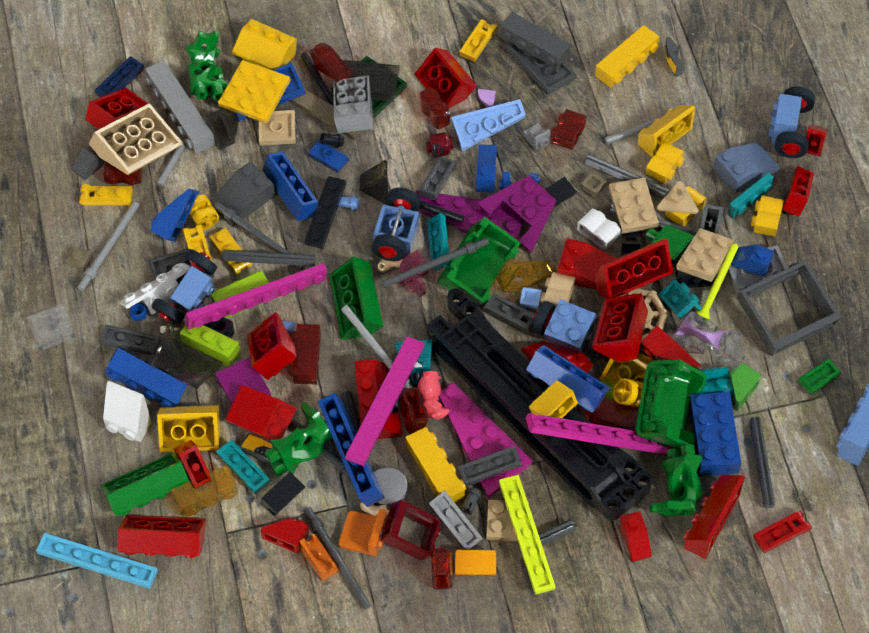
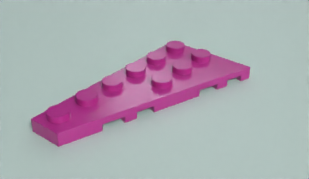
[439,382,532,500]

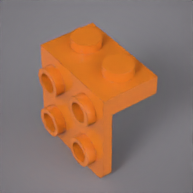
[339,509,388,557]

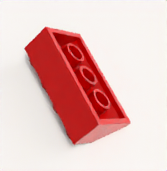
[595,238,673,298]
[592,293,648,362]
[354,359,402,439]
[682,475,745,559]
[118,515,206,558]

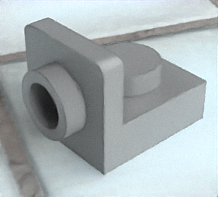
[523,123,551,150]

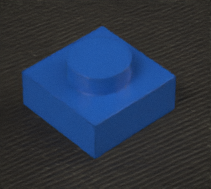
[499,172,512,190]

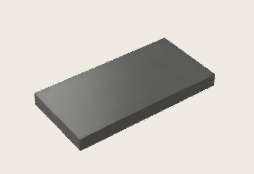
[505,43,577,95]

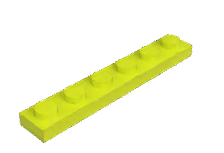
[499,475,556,595]

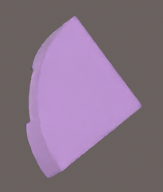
[478,89,496,108]

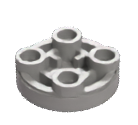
[374,467,407,508]

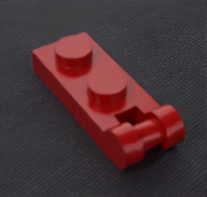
[753,510,812,554]

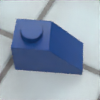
[731,244,774,277]

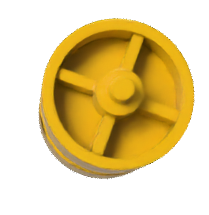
[189,195,219,230]
[613,378,643,408]

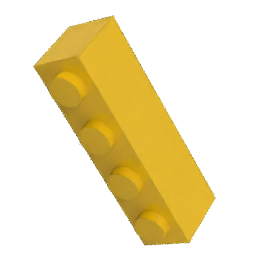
[595,25,660,88]
[405,427,466,503]

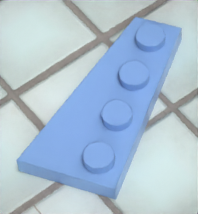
[451,99,526,151]

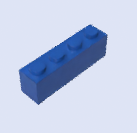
[262,151,318,221]
[526,345,610,413]
[104,348,187,407]

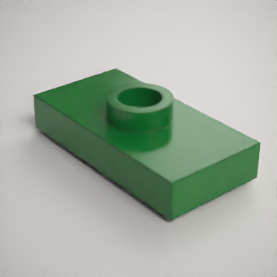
[798,358,841,395]

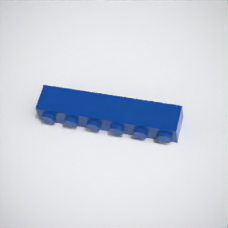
[317,392,385,507]

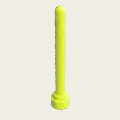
[693,243,738,325]

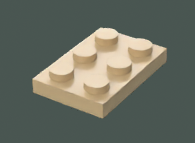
[608,178,659,234]
[676,228,735,282]

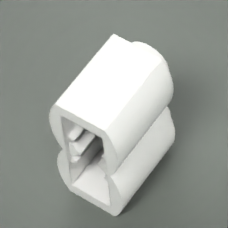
[577,209,621,251]

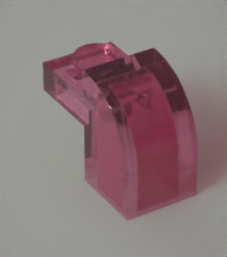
[400,250,428,297]

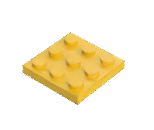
[218,60,291,124]

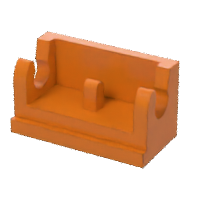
[299,534,339,581]

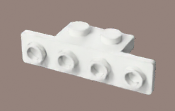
[120,263,190,314]

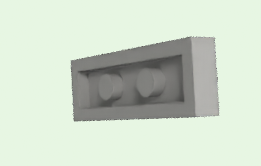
[429,490,483,550]

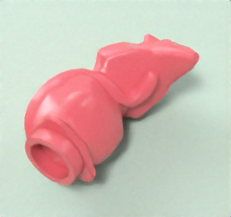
[417,371,450,420]

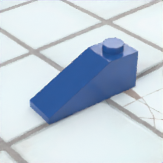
[476,145,497,193]
[150,188,200,242]

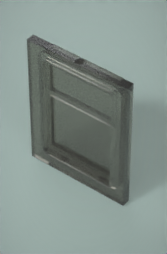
[340,60,400,102]
[144,337,222,389]

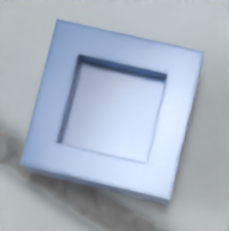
[520,287,542,310]

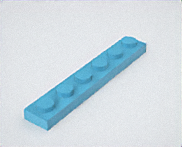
[36,533,158,589]

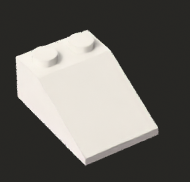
[103,381,152,442]

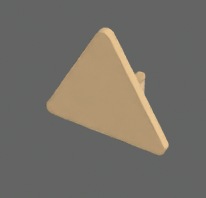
[657,181,699,214]

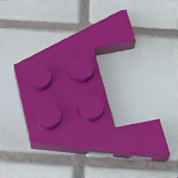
[478,176,556,253]

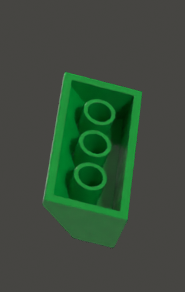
[329,256,383,340]
[101,452,190,516]

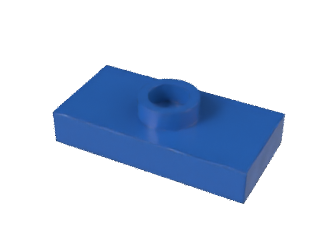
[308,140,349,173]

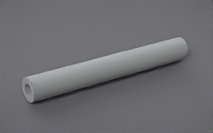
[604,119,655,144]
[156,141,186,187]

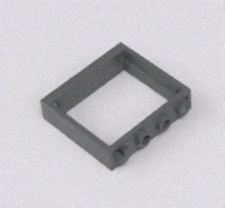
[737,260,841,356]

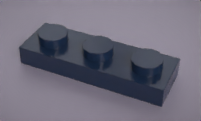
[95,56,144,97]

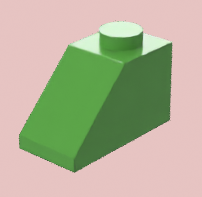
[729,363,762,412]

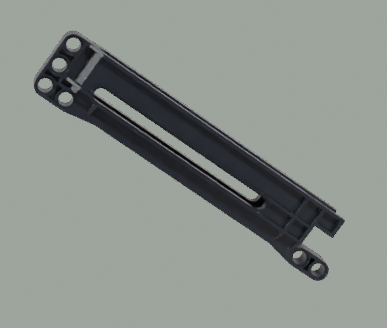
[427,288,652,520]

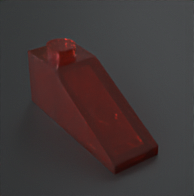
[309,43,353,82]

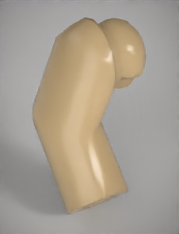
[377,259,405,273]
[360,502,389,516]

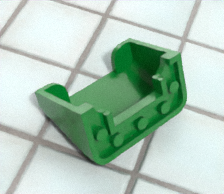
[437,216,521,305]
[636,359,707,449]

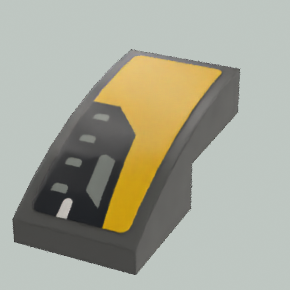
[665,37,684,77]
[239,433,279,465]

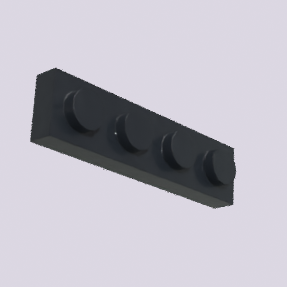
[304,176,346,249]

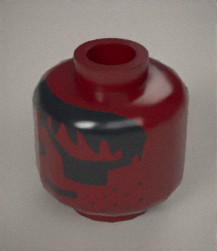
[426,132,453,158]

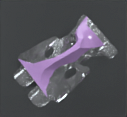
[667,312,745,371]

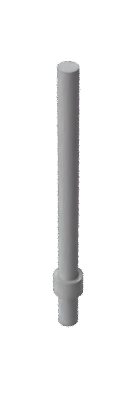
[77,201,140,291]
[341,305,418,399]

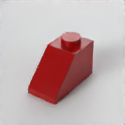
[806,125,828,157]
[173,440,213,489]
[619,511,652,562]
[260,518,309,554]

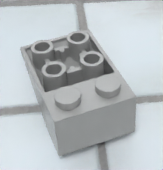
[333,75,374,133]

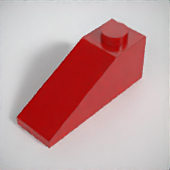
[782,166,814,217]

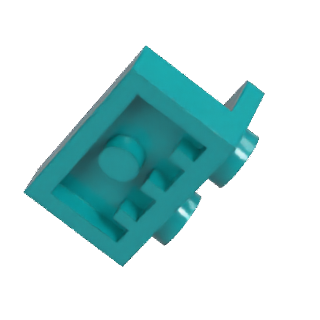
[658,279,702,319]
[692,367,733,396]

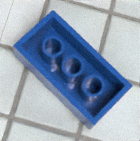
[688,392,741,476]

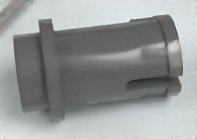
[460,488,481,515]

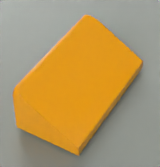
[455,550,496,575]

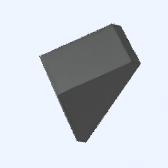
[72,147,107,180]
[700,203,724,234]

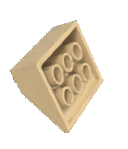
[89,103,183,175]

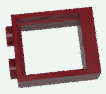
[380,500,442,561]

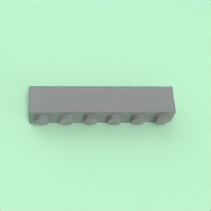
[145,60,215,154]

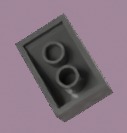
[210,161,275,227]

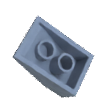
[713,142,780,194]

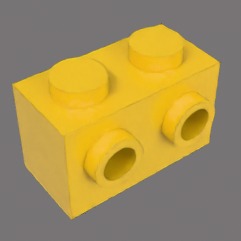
[529,380,578,418]

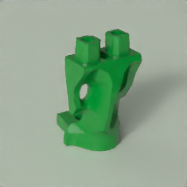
[185,30,227,101]
[265,402,333,477]
[650,444,702,517]

